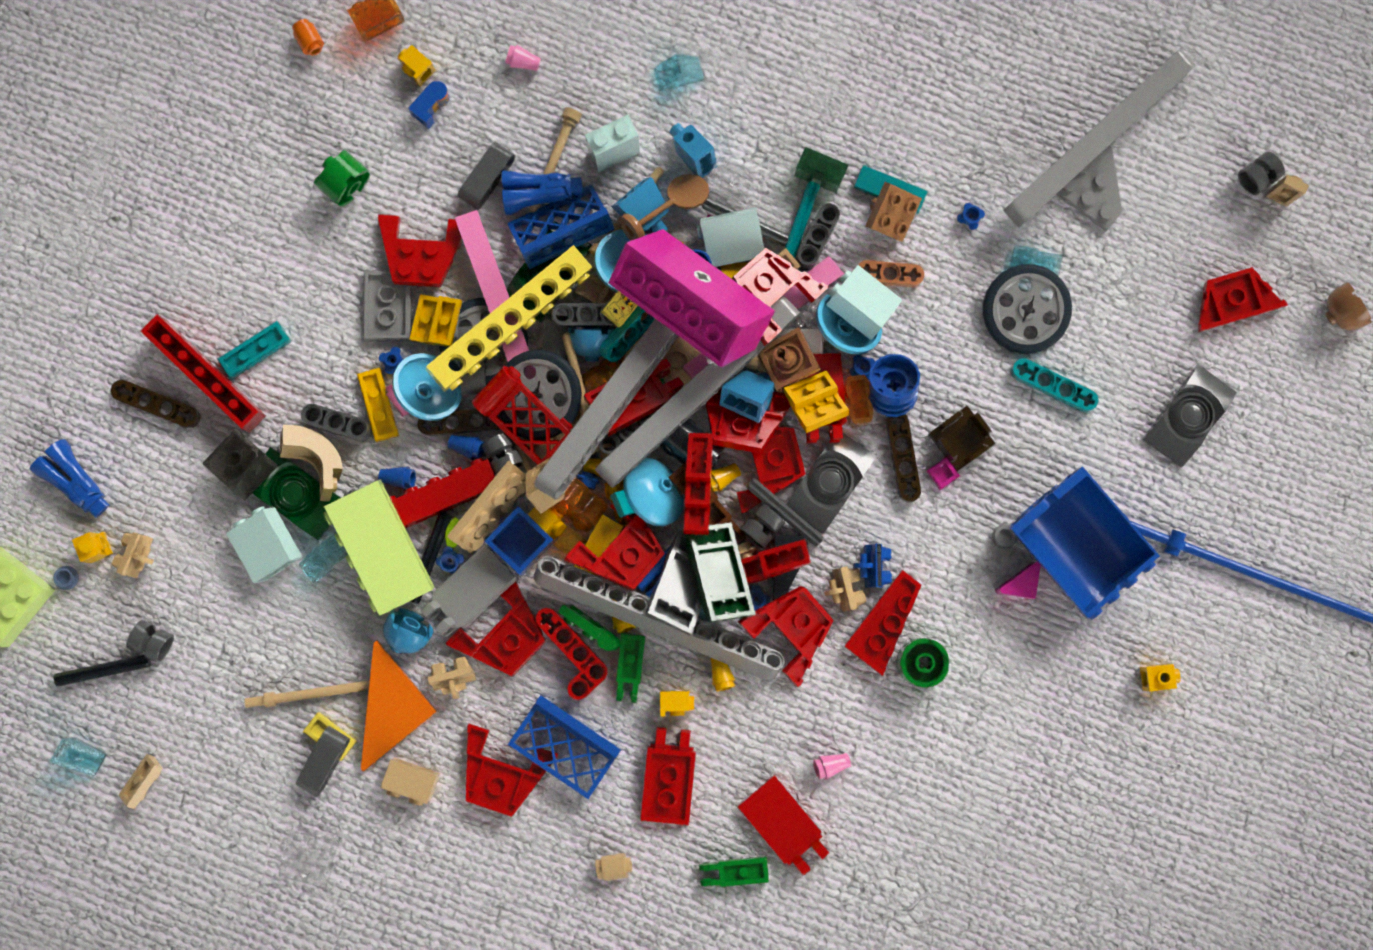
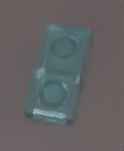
[1009,245,1063,276]
[299,532,348,583]

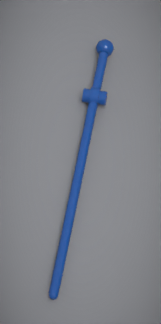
[1123,513,1373,624]

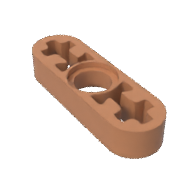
[858,260,925,288]

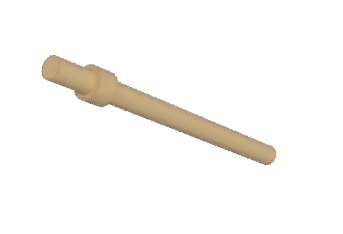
[245,680,370,708]

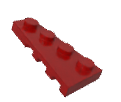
[844,570,922,676]

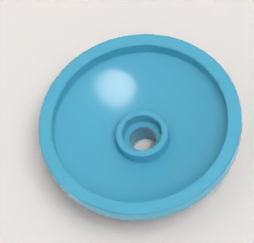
[594,229,647,292]
[816,294,882,354]
[392,353,462,421]
[623,458,684,526]

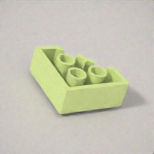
[0,546,55,647]

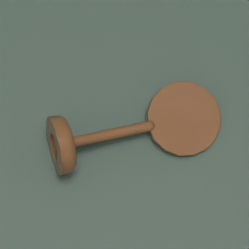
[619,174,709,241]

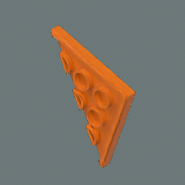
[361,640,437,771]

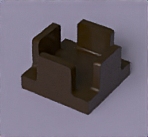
[928,406,996,471]

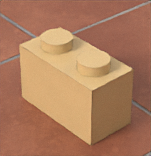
[380,758,440,806]

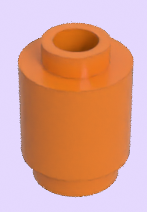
[292,19,324,56]

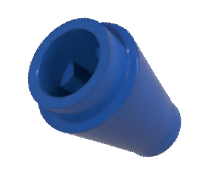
[448,435,484,460]
[378,466,416,490]

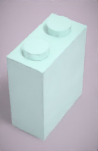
[585,115,640,173]
[697,207,764,267]
[826,265,902,340]
[226,506,302,583]

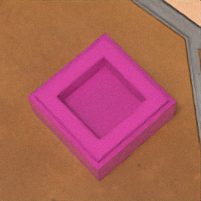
[926,457,960,490]

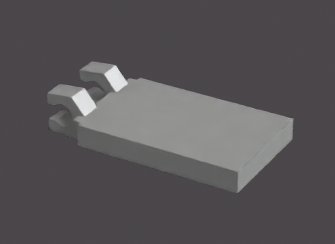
[420,544,517,638]

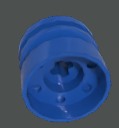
[868,354,920,417]

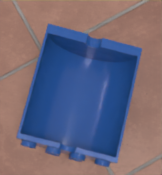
[1009,466,1160,620]

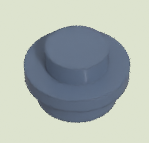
[53,566,79,590]

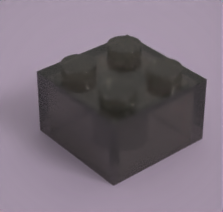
[202,428,278,501]

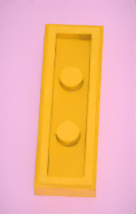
[357,367,399,442]

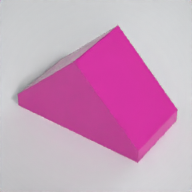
[995,561,1041,599]

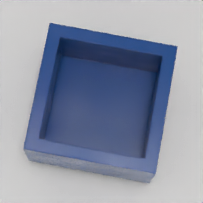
[485,506,555,576]

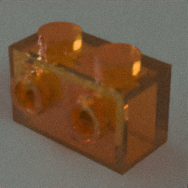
[347,0,405,43]

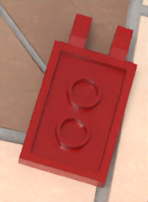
[798,353,847,444]
[584,359,684,436]
[640,727,696,826]
[737,775,829,876]

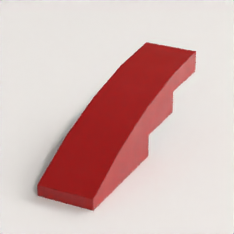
[684,433,713,535]
[741,539,811,585]

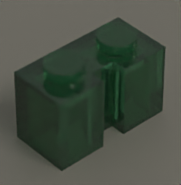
[794,146,849,194]

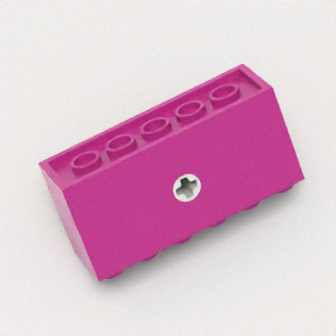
[608,229,775,367]

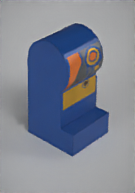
[408,81,450,129]

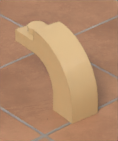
[280,425,343,501]

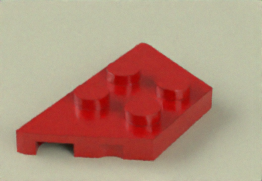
[1198,267,1288,332]

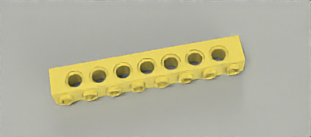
[426,245,592,392]

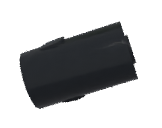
[659,418,725,468]

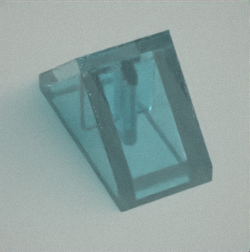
[654,54,704,91]
[50,737,107,776]

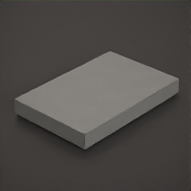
[363,270,412,342]

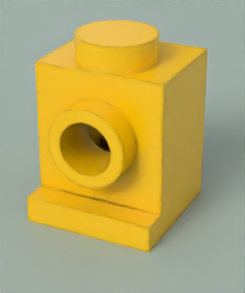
[397,44,436,87]
[528,506,568,540]
[72,532,113,563]
[1140,664,1181,692]
[660,691,694,717]

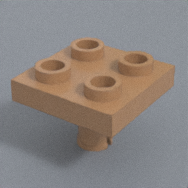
[865,182,922,242]
[759,327,821,392]

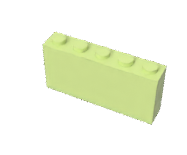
[324,479,435,616]

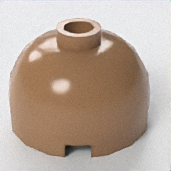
[1325,282,1372,331]

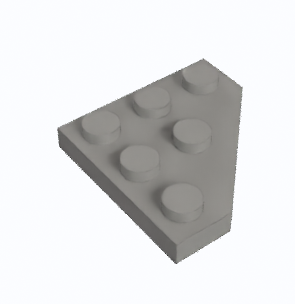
[1056,146,1122,231]

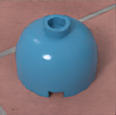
[568,327,615,362]
[383,608,434,654]

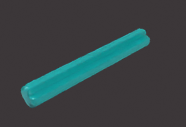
[784,181,820,258]

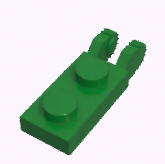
[558,604,621,651]
[616,633,645,703]
[699,856,769,887]

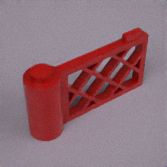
[472,366,573,465]

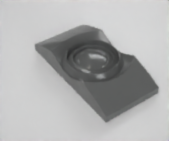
[1142,364,1237,468]
[786,433,876,534]
[646,530,702,636]

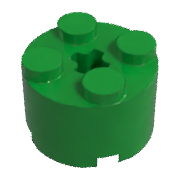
[313,150,370,207]
[896,638,949,687]

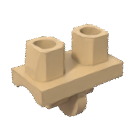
[112,532,154,578]
[824,566,866,612]
[428,657,476,700]

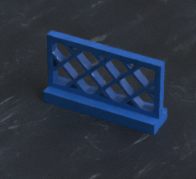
[507,184,615,269]
[508,695,621,799]

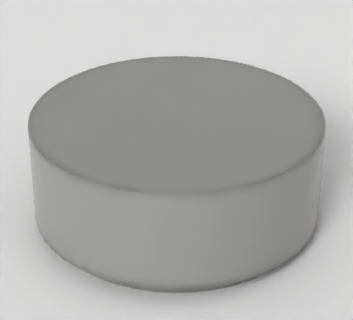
[992,524,1017,549]

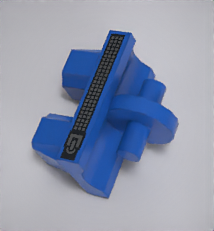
[853,544,892,588]

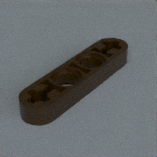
[110,380,201,428]
[417,409,501,436]
[886,414,921,503]

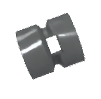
[1238,152,1285,196]
[481,433,524,475]
[740,503,785,549]
[126,620,174,663]

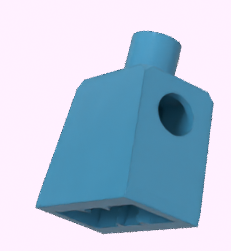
[669,123,717,178]
[611,177,669,233]
[719,371,775,423]

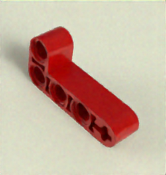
[536,608,608,700]

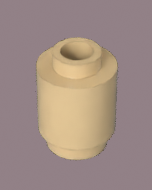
[595,853,632,881]

